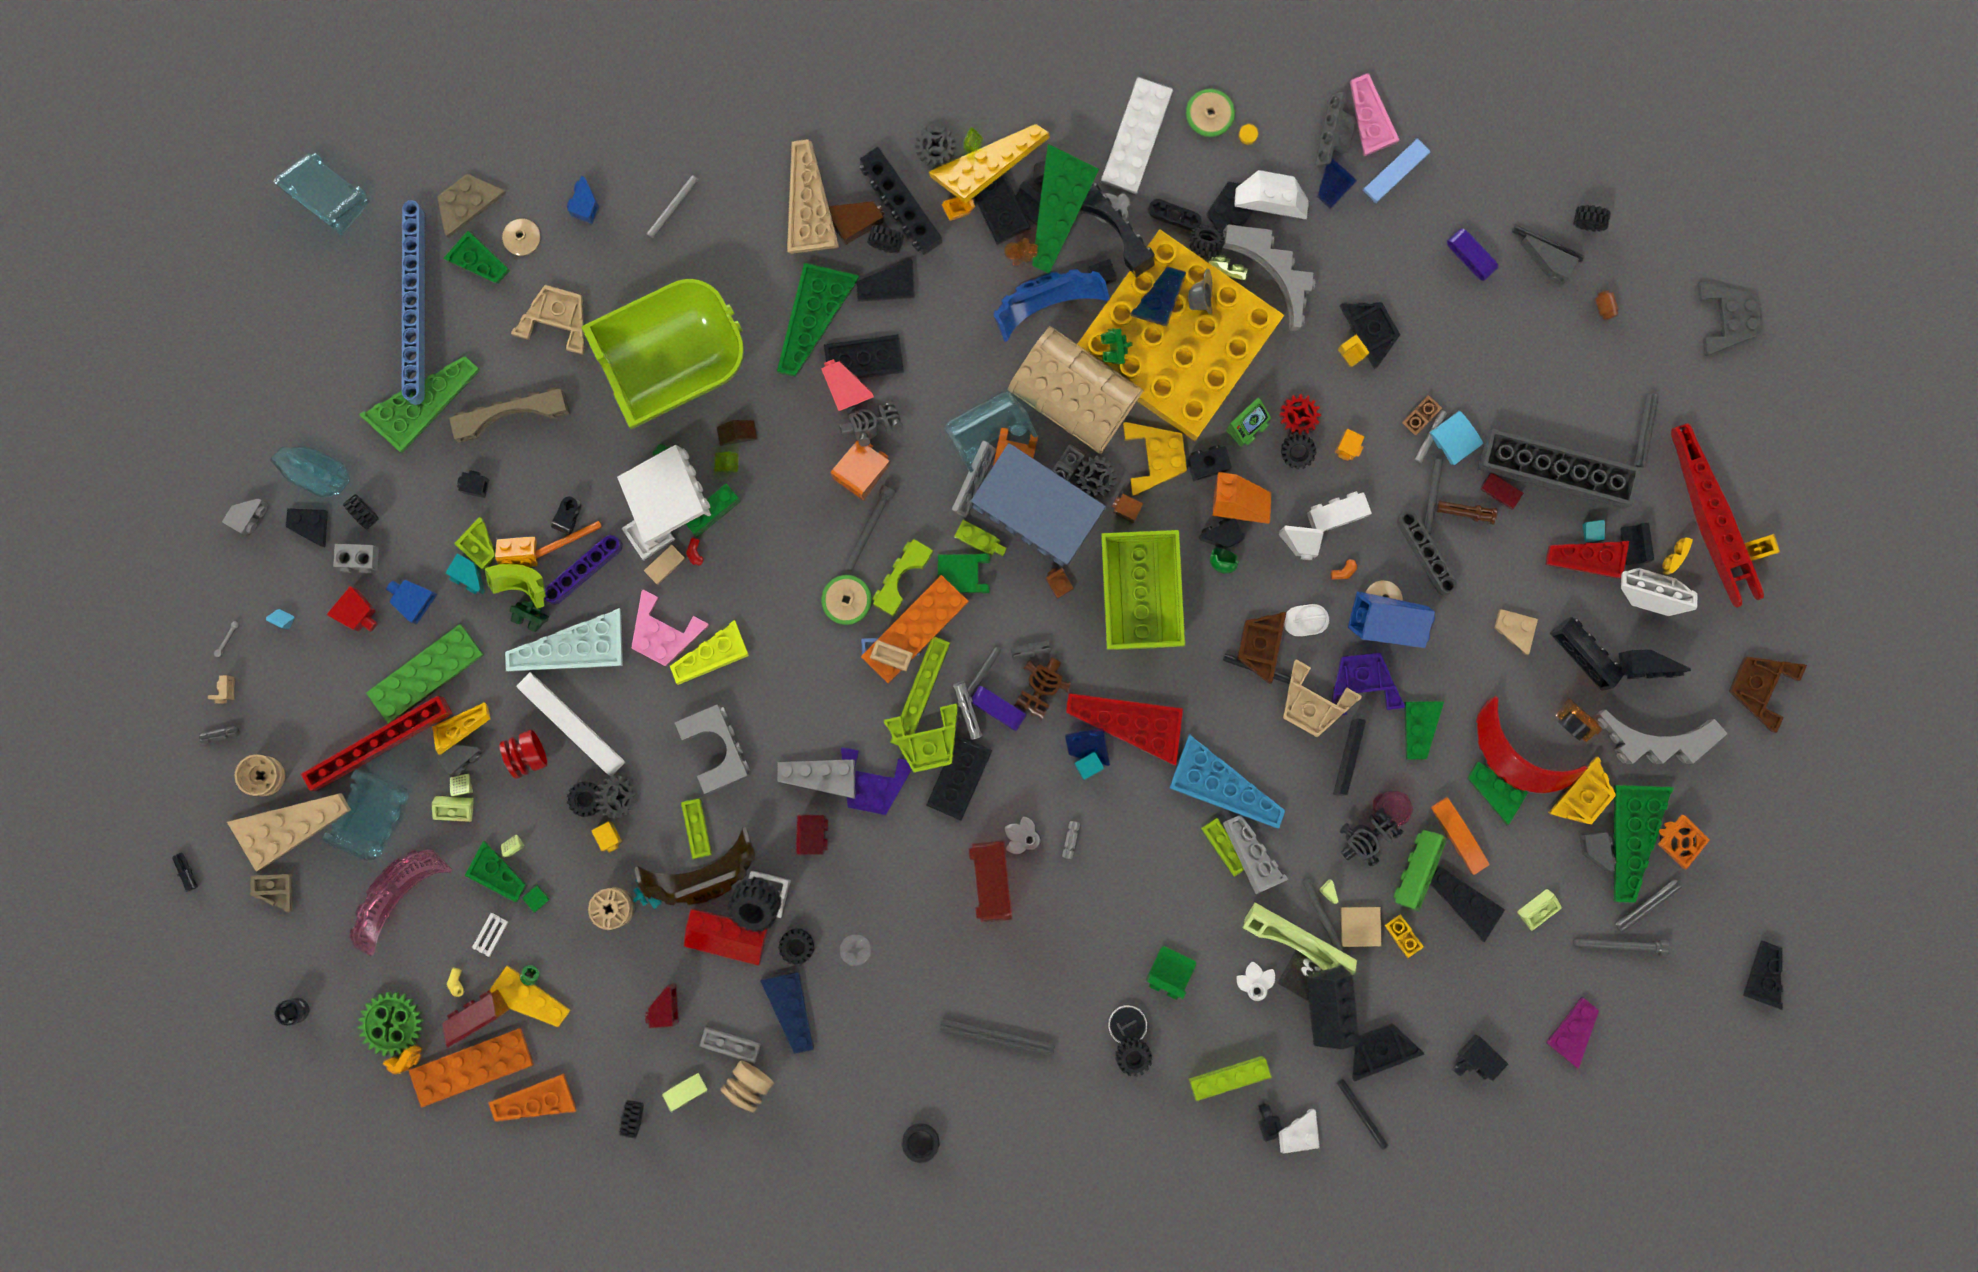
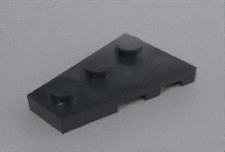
[1743,941,1783,1010]

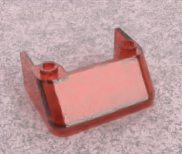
[969,840,1012,922]

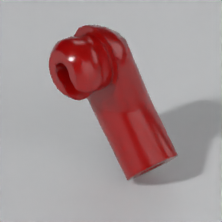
[686,537,704,566]

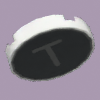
[1108,1005,1147,1043]

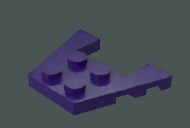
[1331,653,1405,715]
[841,747,912,815]

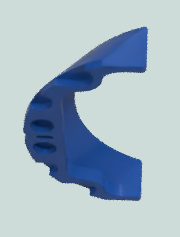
[994,269,1110,342]

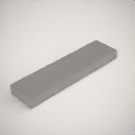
[952,441,996,518]

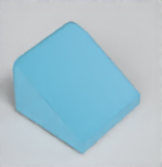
[266,609,295,630]

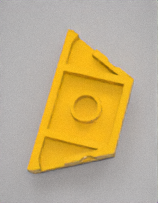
[1548,757,1616,825]

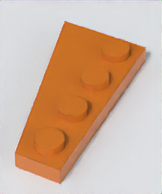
[489,1074,577,1121]

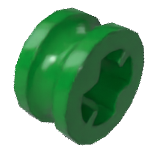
[520,965,539,986]

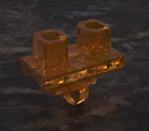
[1004,238,1038,266]

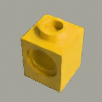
[591,821,622,853]

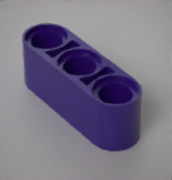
[1447,228,1498,281]
[972,685,1027,731]

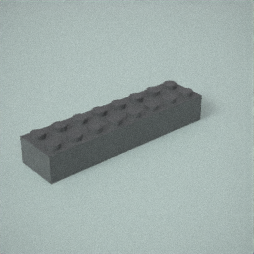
[1477,429,1641,509]

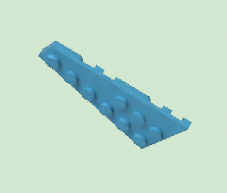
[1169,734,1285,829]

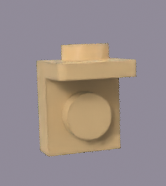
[208,676,235,704]

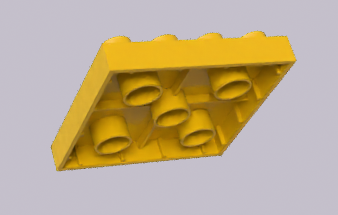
[1077,229,1284,441]

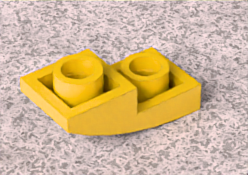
[1662,537,1693,575]
[1385,914,1424,959]

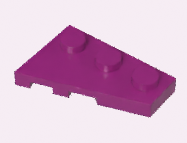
[1546,997,1599,1069]

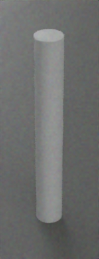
[1415,410,1447,463]

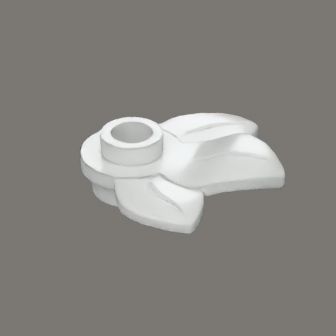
[1237,962,1275,1001]

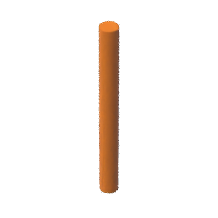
[536,521,602,559]

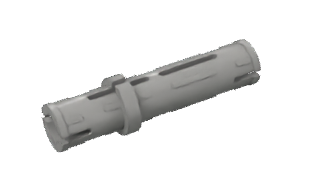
[953,681,982,739]

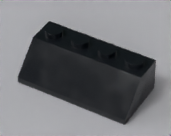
[1550,617,1624,691]
[1306,965,1359,1050]

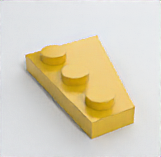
[432,702,491,756]

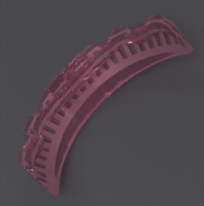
[350,849,453,956]

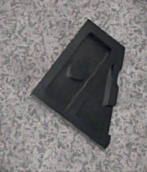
[286,508,328,547]

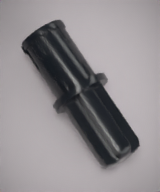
[172,853,198,892]

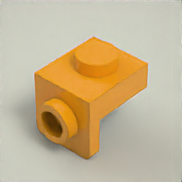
[941,197,975,221]

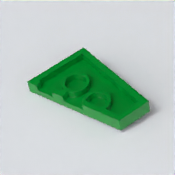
[443,231,510,284]
[1404,701,1444,760]
[1467,762,1528,825]

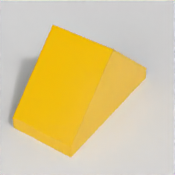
[1745,534,1780,561]

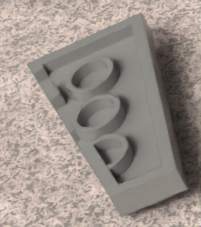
[778,760,855,799]
[1223,815,1289,894]

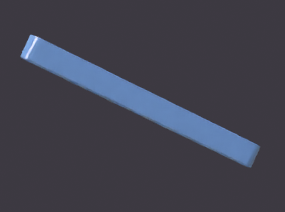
[402,200,425,405]

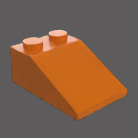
[1212,472,1271,524]

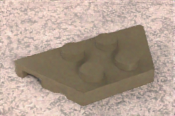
[437,174,505,238]

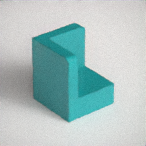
[1074,752,1104,780]

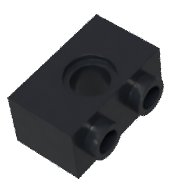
[1187,445,1232,482]

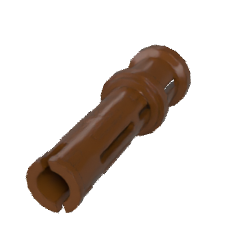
[1437,500,1497,525]

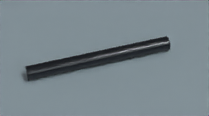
[1512,225,1584,262]
[1223,653,1291,684]
[1337,1079,1388,1150]

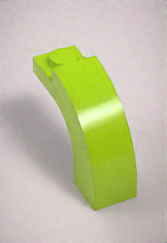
[485,564,546,608]

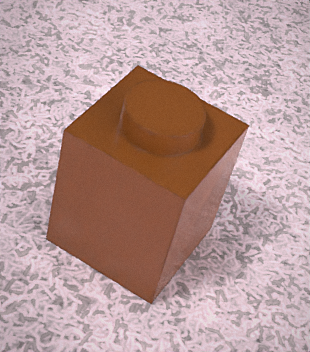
[1112,494,1143,523]

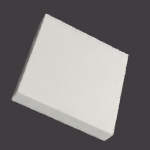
[621,520,675,560]

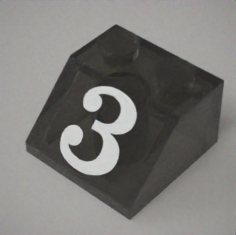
[1278,950,1323,1002]

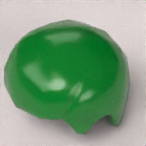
[1210,548,1239,574]

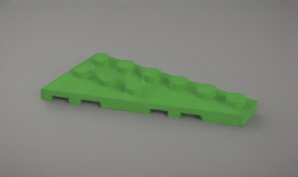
[359,356,480,453]

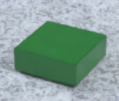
[522,885,550,913]

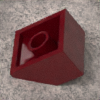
[645,983,679,1028]

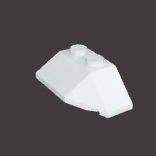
[1234,170,1308,219]
[1621,568,1697,616]

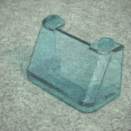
[273,153,370,236]

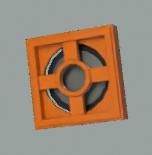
[1658,814,1710,870]

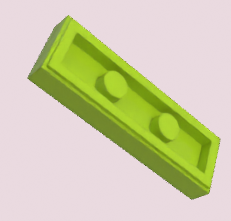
[681,798,712,859]
[1201,818,1244,877]

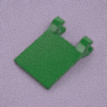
[938,554,990,593]

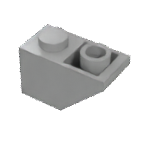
[222,499,268,536]

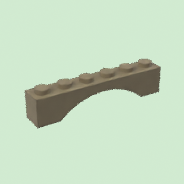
[449,387,570,443]

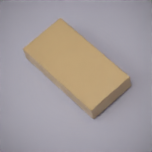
[644,544,685,585]
[870,640,913,672]

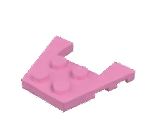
[631,590,709,666]

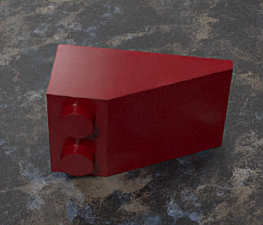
[796,815,829,855]

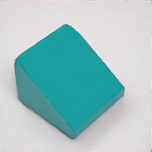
[1582,520,1605,543]

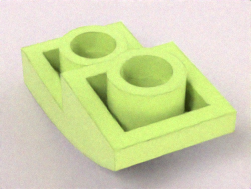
[1209,255,1248,280]
[662,1073,707,1112]

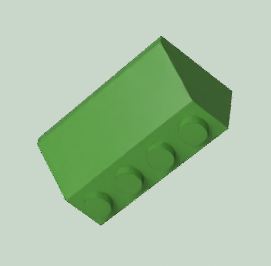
[1394,830,1447,912]

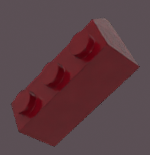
[442,989,509,1048]

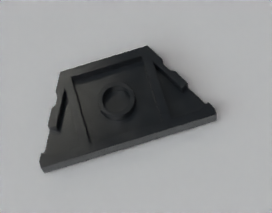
[1207,182,1254,233]
[1340,302,1400,369]
[1352,1023,1425,1081]

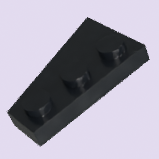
[857,259,914,301]

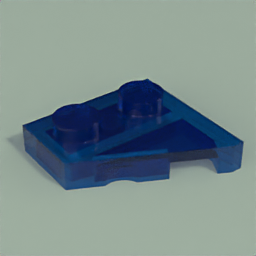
[1317,158,1357,209]
[1065,728,1110,766]

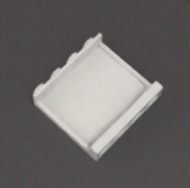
[617,445,711,547]

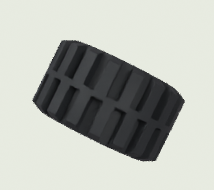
[728,878,782,932]

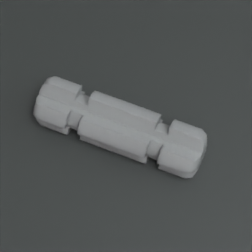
[1062,821,1080,859]

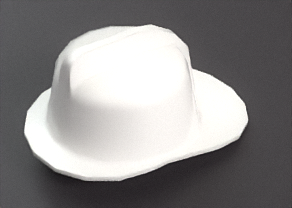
[1284,604,1329,636]

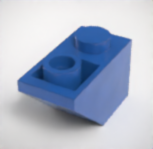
[567,176,599,224]

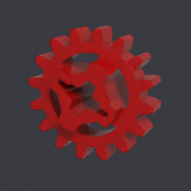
[1279,394,1321,435]

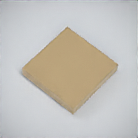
[1340,907,1381,947]

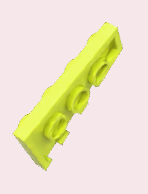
[670,620,749,685]

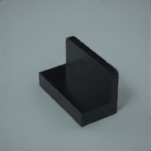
[1016,181,1041,225]
[1620,522,1654,565]

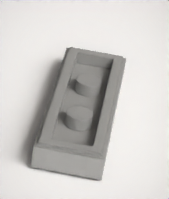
[699,1027,761,1064]

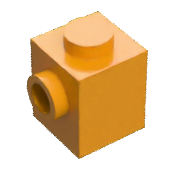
[1335,428,1365,461]

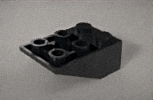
[1619,649,1691,679]

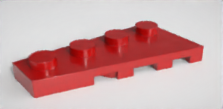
[1545,541,1629,579]

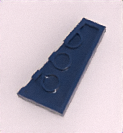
[760,972,814,1054]

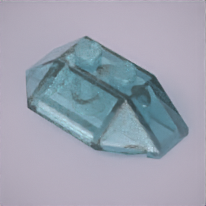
[271,446,350,498]

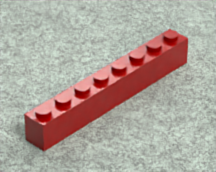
[301,696,453,791]

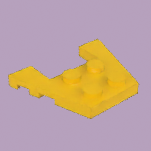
[1123,422,1187,496]

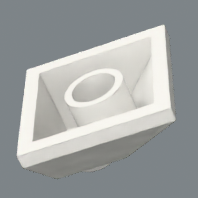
[1279,526,1324,560]

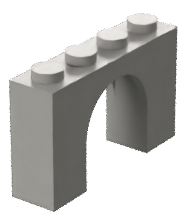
[675,704,751,794]

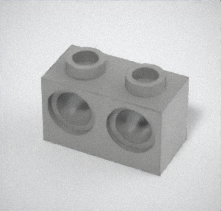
[333,544,379,573]

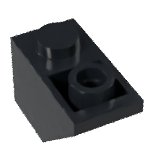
[1199,518,1245,549]

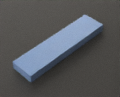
[1363,138,1430,203]

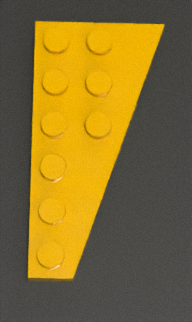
[929,124,1049,203]

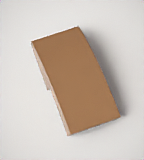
[1402,395,1442,436]

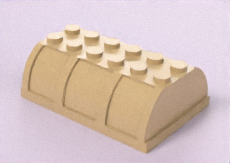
[1007,326,1144,454]

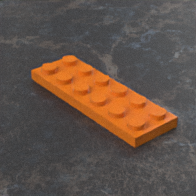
[861,575,969,684]
[408,1028,534,1108]

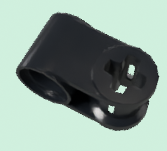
[551,496,581,535]

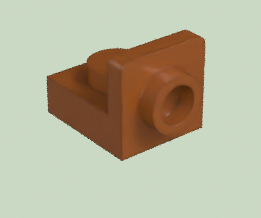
[1045,567,1074,599]

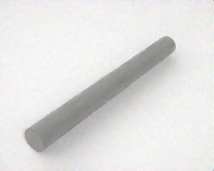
[647,175,698,238]

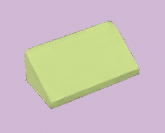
[432,796,474,822]
[1518,889,1562,931]

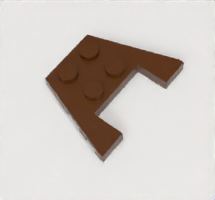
[1729,657,1807,733]

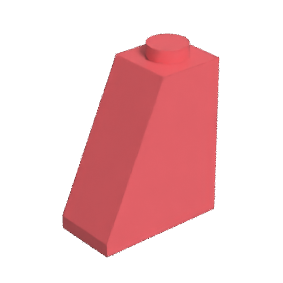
[821,359,874,411]

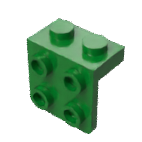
[1146,946,1196,1000]

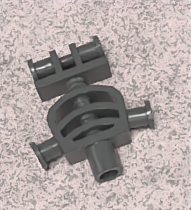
[839,402,903,447]

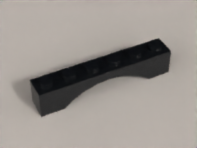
[1080,182,1155,278]

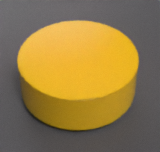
[1239,124,1258,144]

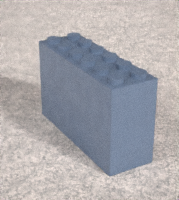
[971,443,1106,567]

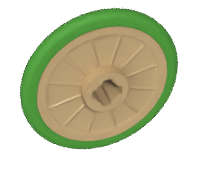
[1186,89,1235,137]
[821,575,871,625]

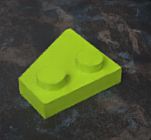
[454,517,495,570]

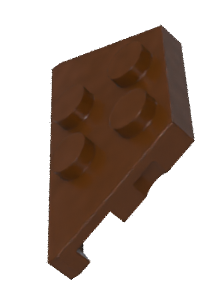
[1237,612,1287,684]

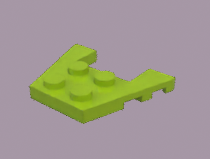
[884,703,958,773]

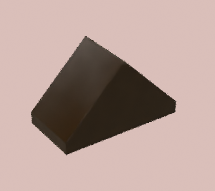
[717,420,757,446]

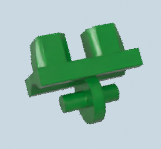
[1100,328,1133,364]

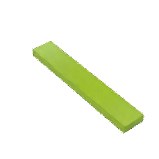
[890,637,950,746]

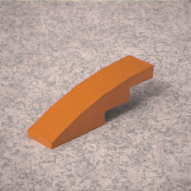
[1431,797,1490,875]

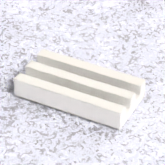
[472,913,509,957]

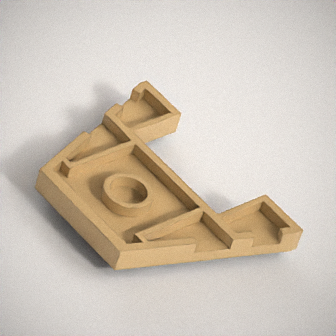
[511,285,584,355]
[1283,659,1362,737]

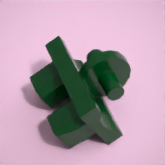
[509,600,549,632]

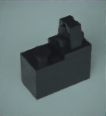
[1452,1034,1509,1081]

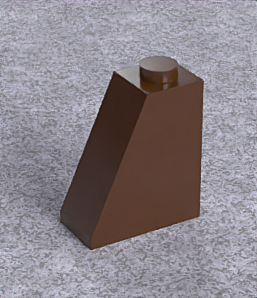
[828,201,885,245]

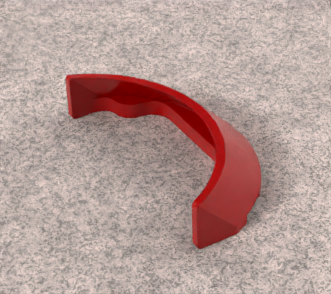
[1476,696,1588,794]

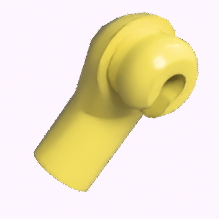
[447,968,464,997]

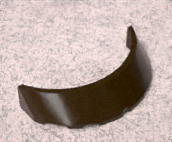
[634,827,756,905]

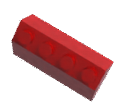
[684,909,768,966]

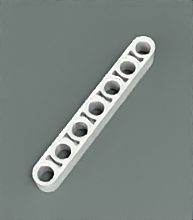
[517,672,625,776]

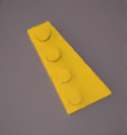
[490,966,571,1027]

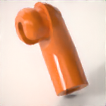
[1331,559,1357,579]

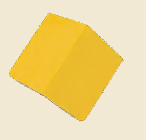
[1338,334,1369,367]

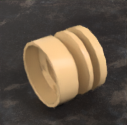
[234,755,286,797]
[588,887,635,930]
[721,1060,774,1112]

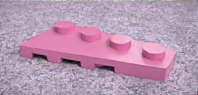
[1350,73,1399,156]

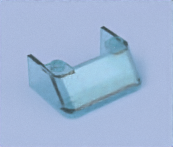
[944,392,1038,473]

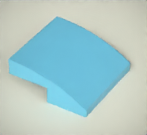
[1430,411,1484,465]

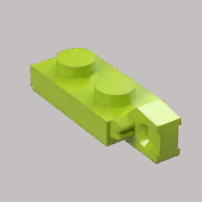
[954,520,1007,556]

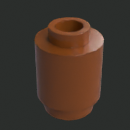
[1595,290,1619,320]

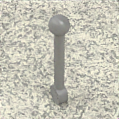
[214,621,239,657]

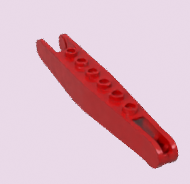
[1671,423,1764,608]

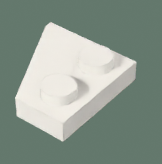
[1279,1109,1319,1153]

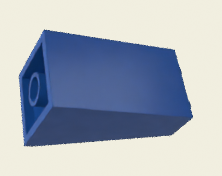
[1348,591,1435,648]

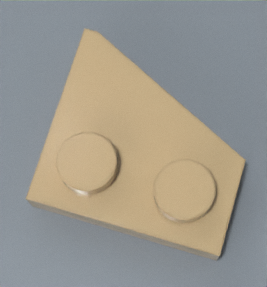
[1494,609,1538,655]

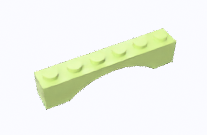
[1243,903,1357,975]

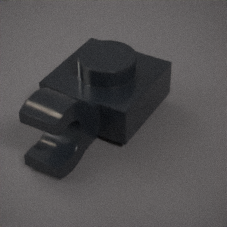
[1258,1103,1282,1142]

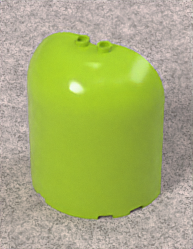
[581,279,744,429]

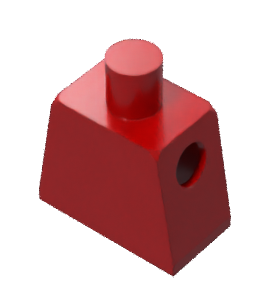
[326,586,378,632]

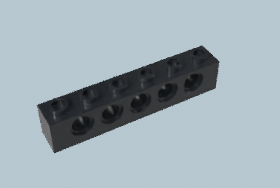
[859,147,942,255]

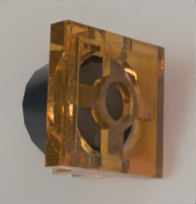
[1556,698,1602,742]

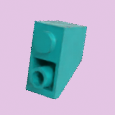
[446,553,485,595]

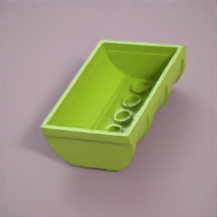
[1101,530,1185,650]

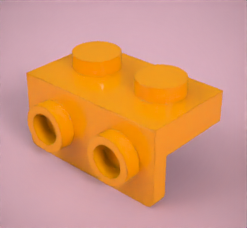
[495,537,538,567]
[383,1045,423,1074]

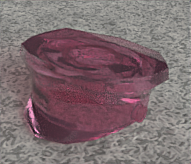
[1373,791,1413,827]

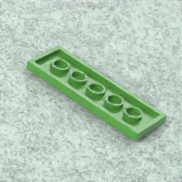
[366,624,484,724]

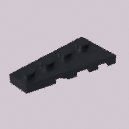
[1430,866,1505,942]

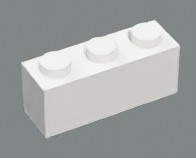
[1307,491,1372,532]

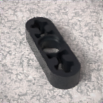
[1148,199,1201,231]

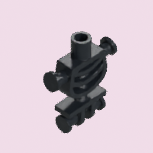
[1340,808,1403,866]

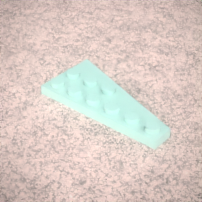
[505,608,623,672]

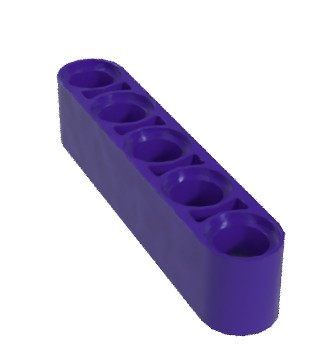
[544,535,622,604]

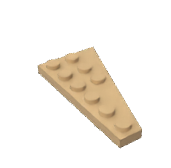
[787,139,839,254]
[227,793,351,871]

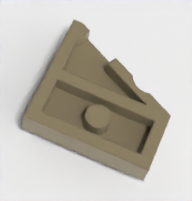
[250,874,293,912]

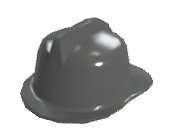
[1188,268,1212,314]

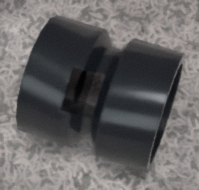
[274,998,309,1026]

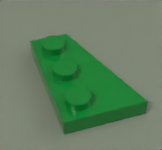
[465,841,527,902]

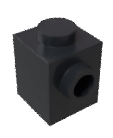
[457,470,489,498]

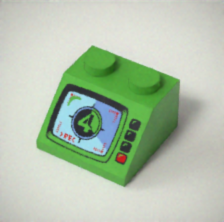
[1226,398,1271,447]

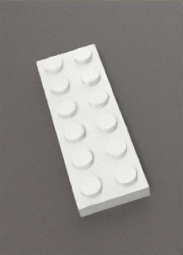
[1101,77,1173,194]

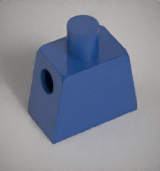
[386,580,438,624]

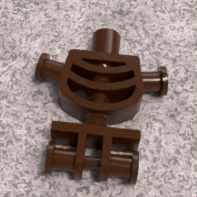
[1014,657,1071,721]

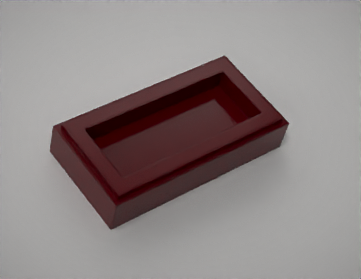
[1480,473,1524,510]

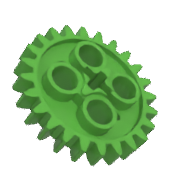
[358,992,424,1057]

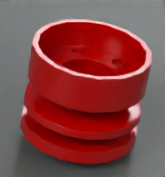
[499,729,548,779]

